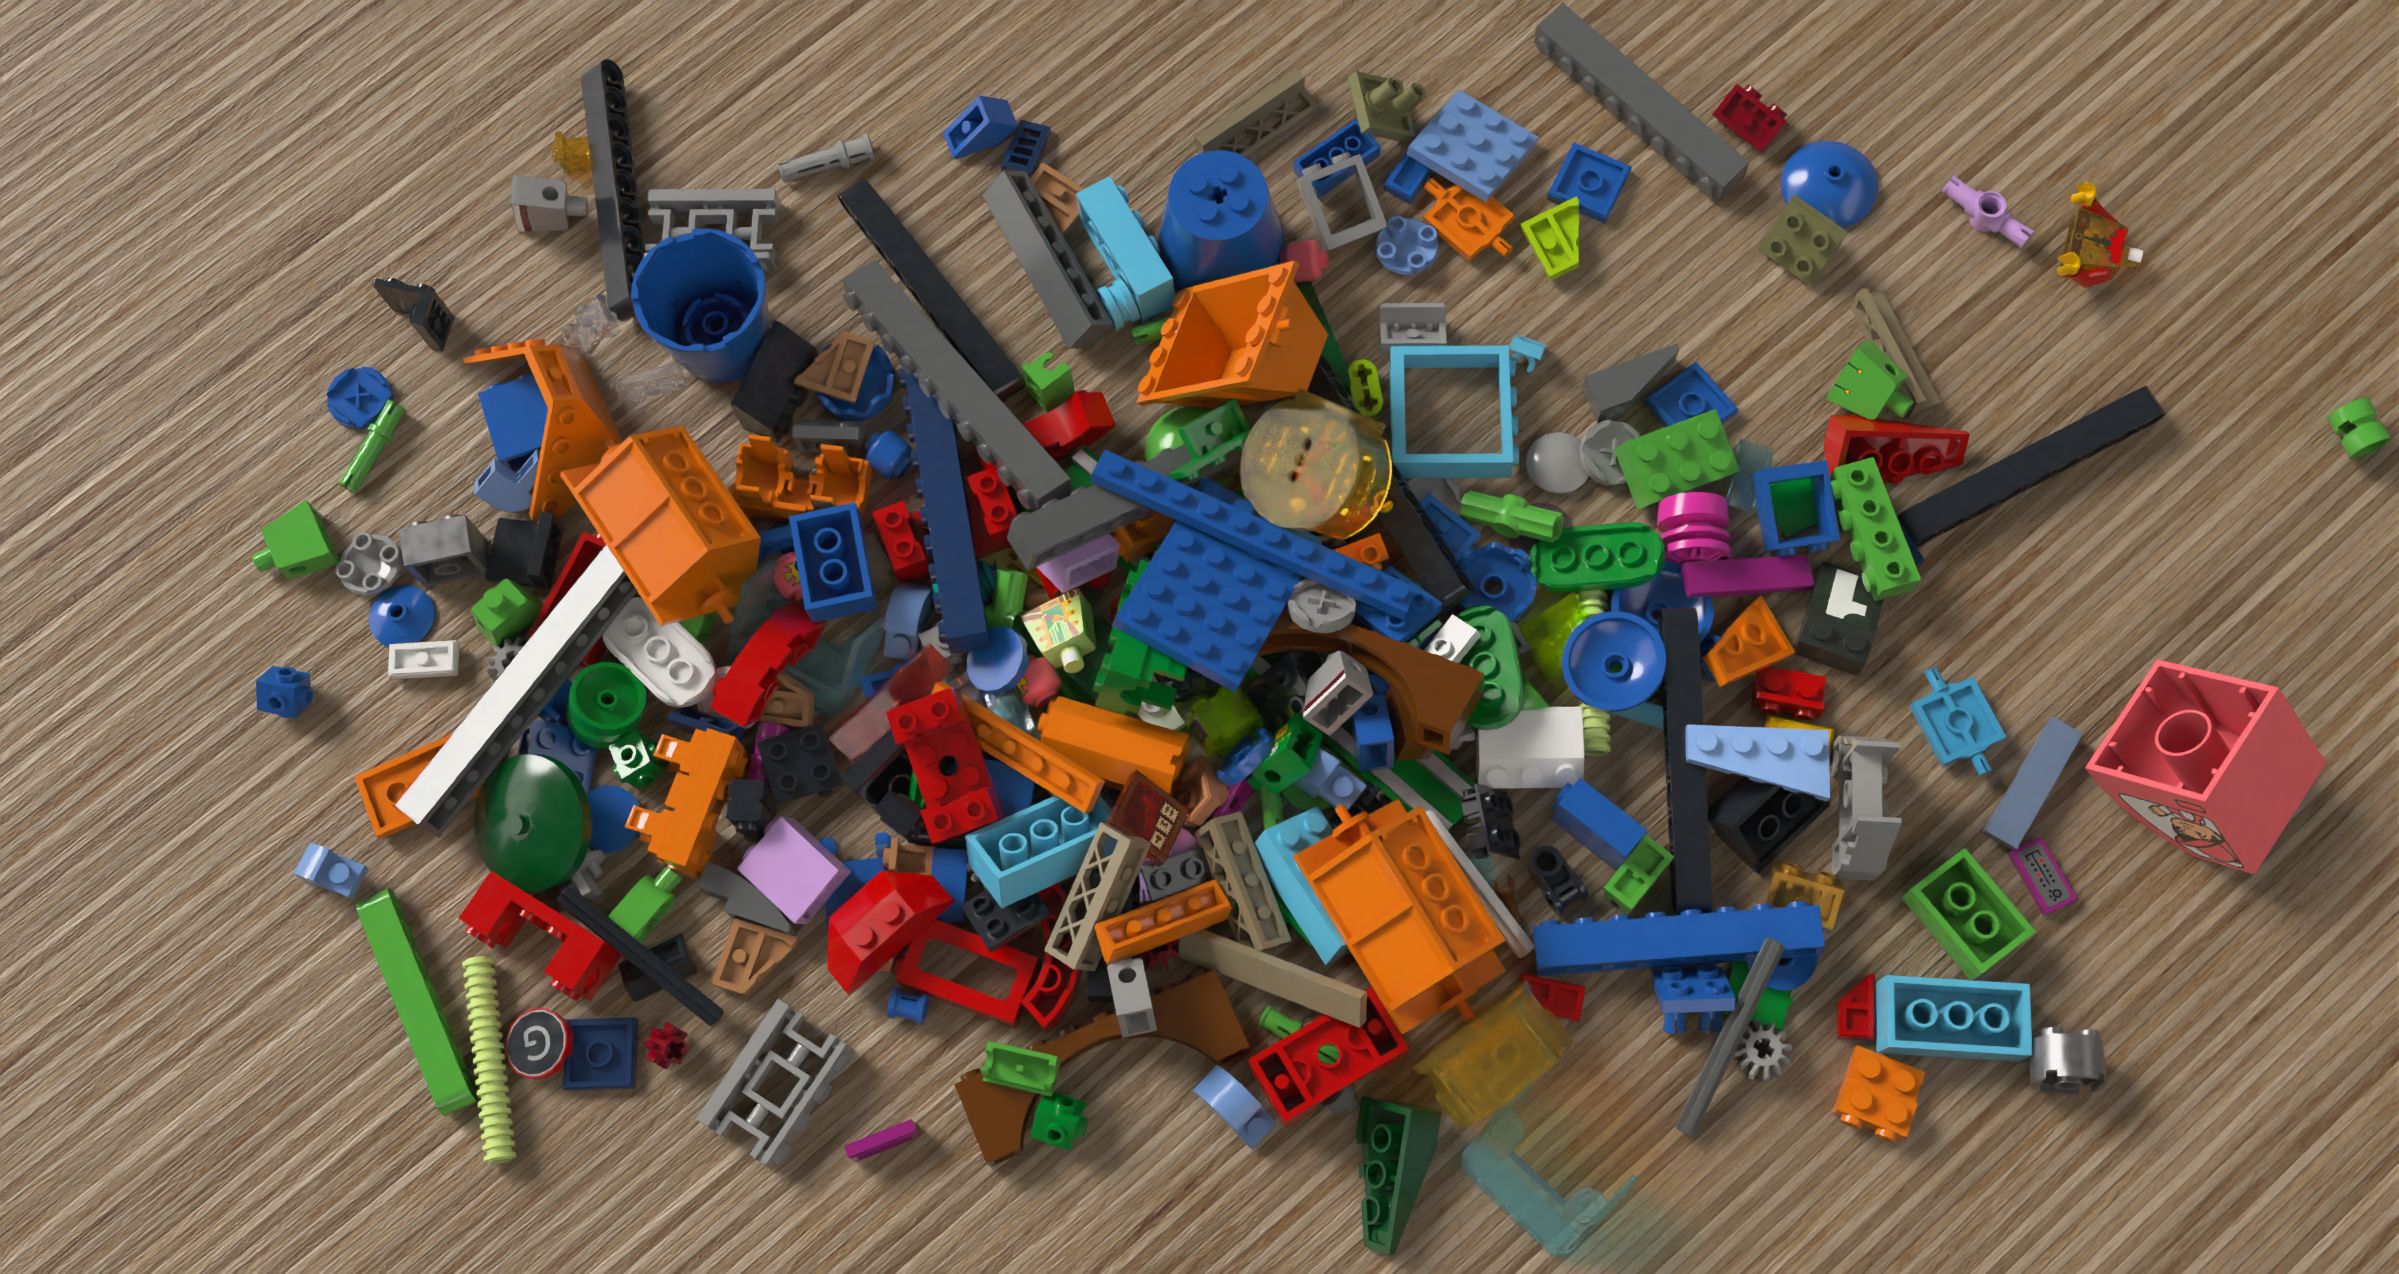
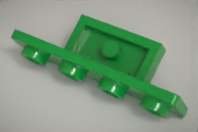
[1167,398,1287,482]

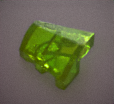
[1518,592,1590,684]

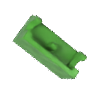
[1022,352,1075,413]
[1603,835,1674,915]
[981,1041,1061,1097]

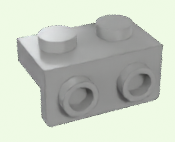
[1380,303,1447,354]

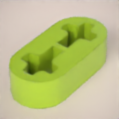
[1348,359,1383,422]

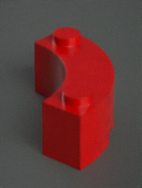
[974,390,1116,471]
[710,602,827,727]
[1021,883,1082,1034]

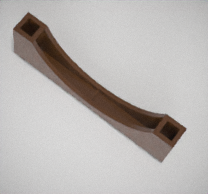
[1256,605,1484,755]
[954,968,1250,1167]

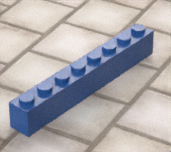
[1533,901,1825,976]

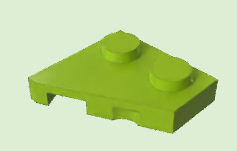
[1521,196,1579,281]

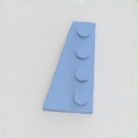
[1685,725,1830,802]

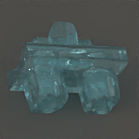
[984,687,1037,738]

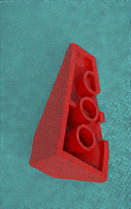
[1824,415,1970,484]

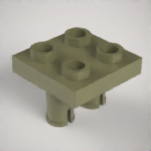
[1348,71,1427,143]
[1759,195,1848,286]

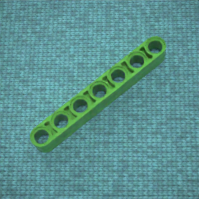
[356,888,478,1116]

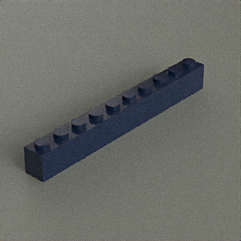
[898,369,992,655]

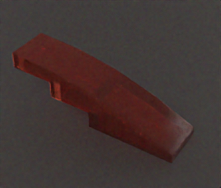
[828,643,954,762]

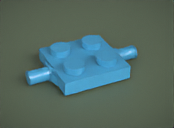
[1909,666,2006,776]

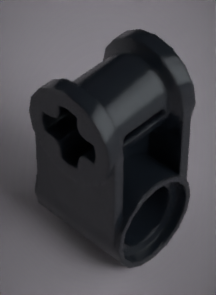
[1528,846,1588,916]

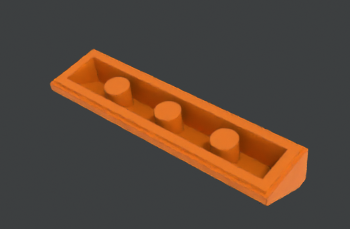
[1094,879,1233,965]

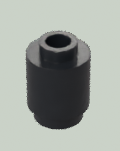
[875,790,926,839]

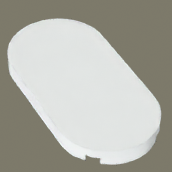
[602,597,716,707]

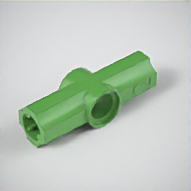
[1459,490,1564,543]
[986,569,1028,636]

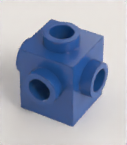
[256,666,314,718]

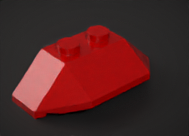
[827,871,955,996]

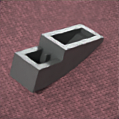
[697,861,797,936]

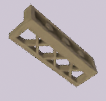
[1196,69,1320,159]
[1850,288,1941,419]
[1194,811,1292,952]
[1044,822,1151,971]

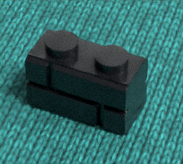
[726,780,777,842]

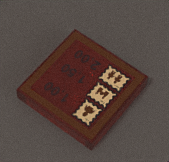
[1106,770,1190,867]

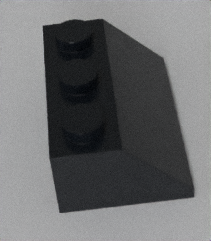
[730,320,819,443]
[841,727,955,817]
[1708,776,1830,874]

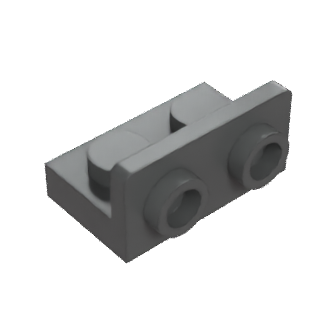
[792,419,867,454]

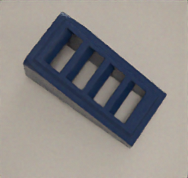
[1001,120,1051,178]

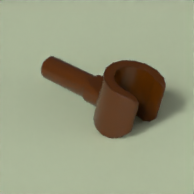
[1494,875,1524,925]

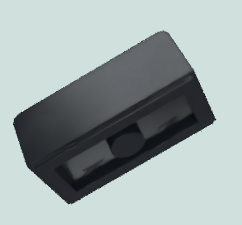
[618,934,697,1002]

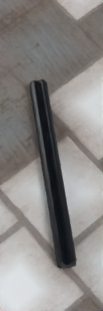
[557,887,724,1026]

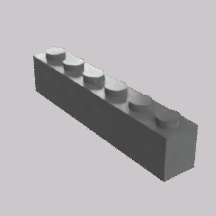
[983,170,1114,349]

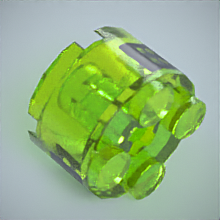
[1186,686,1265,760]

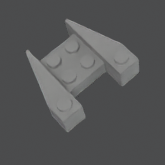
[1832,735,1902,881]

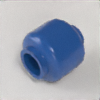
[864,431,913,479]

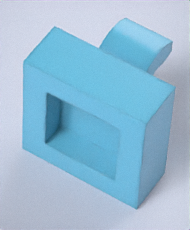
[1509,334,1547,373]

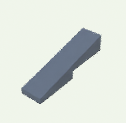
[1982,716,2083,850]

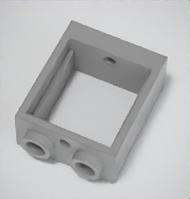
[1296,152,1388,251]

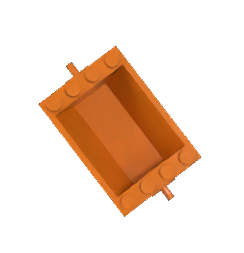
[1136,261,1328,409]
[560,425,768,626]
[1293,799,1506,1034]

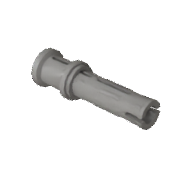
[778,133,876,183]

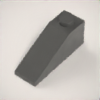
[1582,344,1680,423]

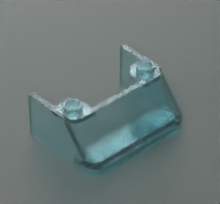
[727,559,886,717]
[1460,1077,1639,1257]

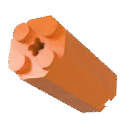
[1037,696,1190,804]

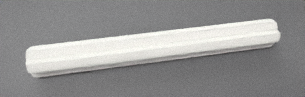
[1426,810,1534,958]

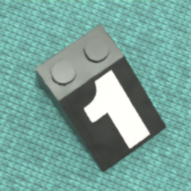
[1794,561,1884,676]

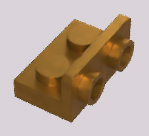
[1764,861,1844,930]

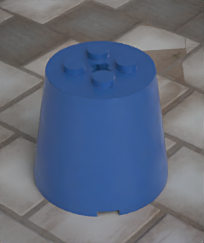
[1157,150,1285,292]
[631,229,770,383]

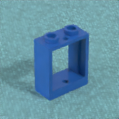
[1752,460,1840,557]

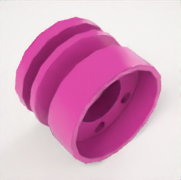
[1656,492,1731,565]

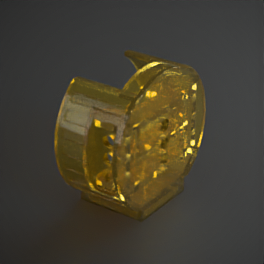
[1240,388,1392,540]
[1413,980,1572,1128]

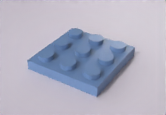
[1407,90,1538,203]

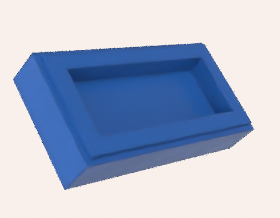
[1383,136,1433,204]

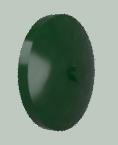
[474,754,592,893]

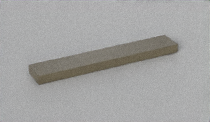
[1179,929,1367,1028]

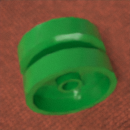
[566,662,646,749]

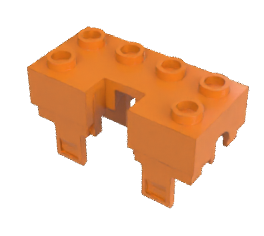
[729,434,873,523]
[625,728,751,881]

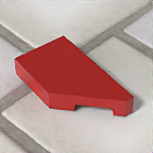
[1520,973,1586,1023]
[1836,973,1875,1041]

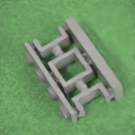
[644,189,781,274]
[696,999,852,1169]

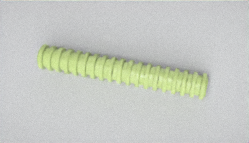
[1577,589,1611,756]
[462,956,516,1164]

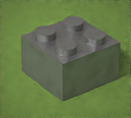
[399,514,488,588]

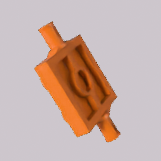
[1423,178,1514,262]

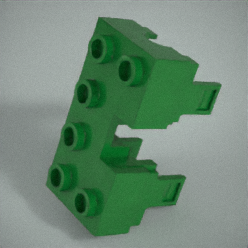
[1093,559,1187,715]

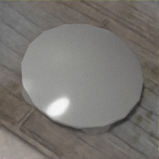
[1526,432,1589,496]
[336,532,403,596]

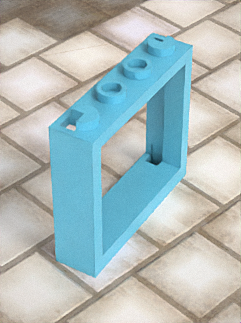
[1389,345,1519,478]

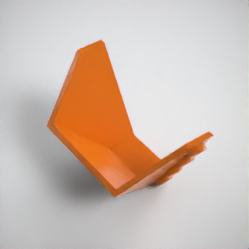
[463,339,623,520]

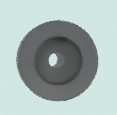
[1321,1083,1357,1113]

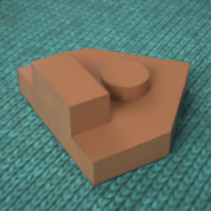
[1167,755,1229,827]

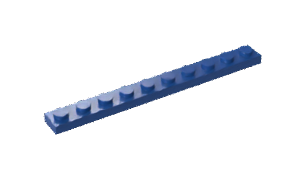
[1090,450,1418,620]

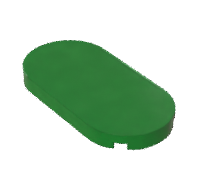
[1529,522,1666,593]
[1457,605,1526,730]

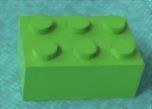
[1614,409,1740,510]
[1901,848,2036,980]

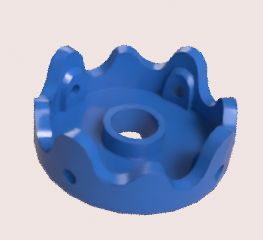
[815,344,896,421]
[1456,542,1537,622]

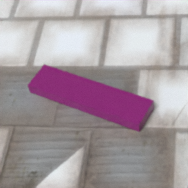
[1680,555,1815,598]

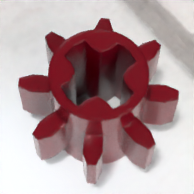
[1138,939,1180,970]
[643,1022,690,1070]

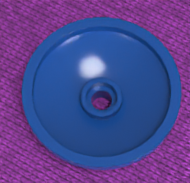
[1780,141,1878,228]
[1611,561,1714,644]
[1562,611,1666,712]

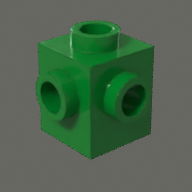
[609,729,667,790]
[1030,1091,1089,1151]

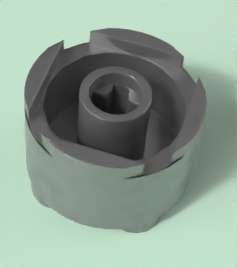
[2029,1027,2107,1095]

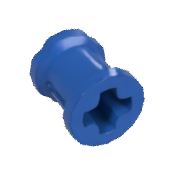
[887,988,930,1025]

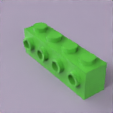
[1830,457,1921,601]

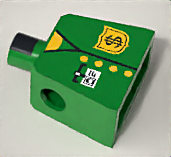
[1246,712,1323,793]

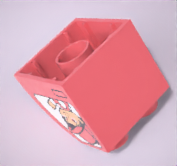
[2085,659,2326,875]

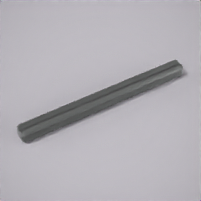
[1676,938,1785,1136]

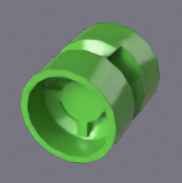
[2327,397,2392,460]

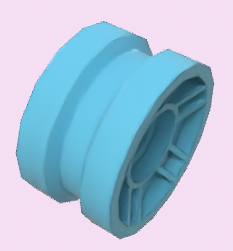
[1097,278,1140,330]

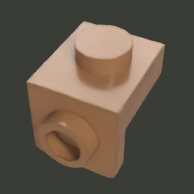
[883,837,934,875]

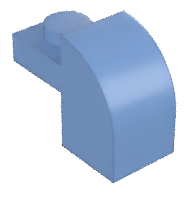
[474,449,540,512]
[883,581,933,661]
[1294,749,1367,810]
[293,843,369,899]
[1193,1065,1276,1149]

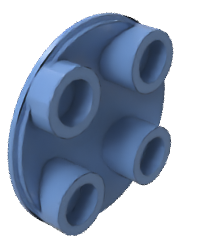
[1375,216,1439,275]

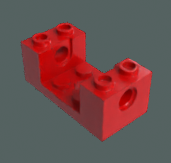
[872,467,1017,583]
[885,687,1005,844]
[458,871,622,1002]
[1248,987,1409,1129]

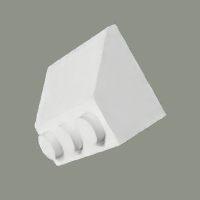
[1476,707,1584,789]

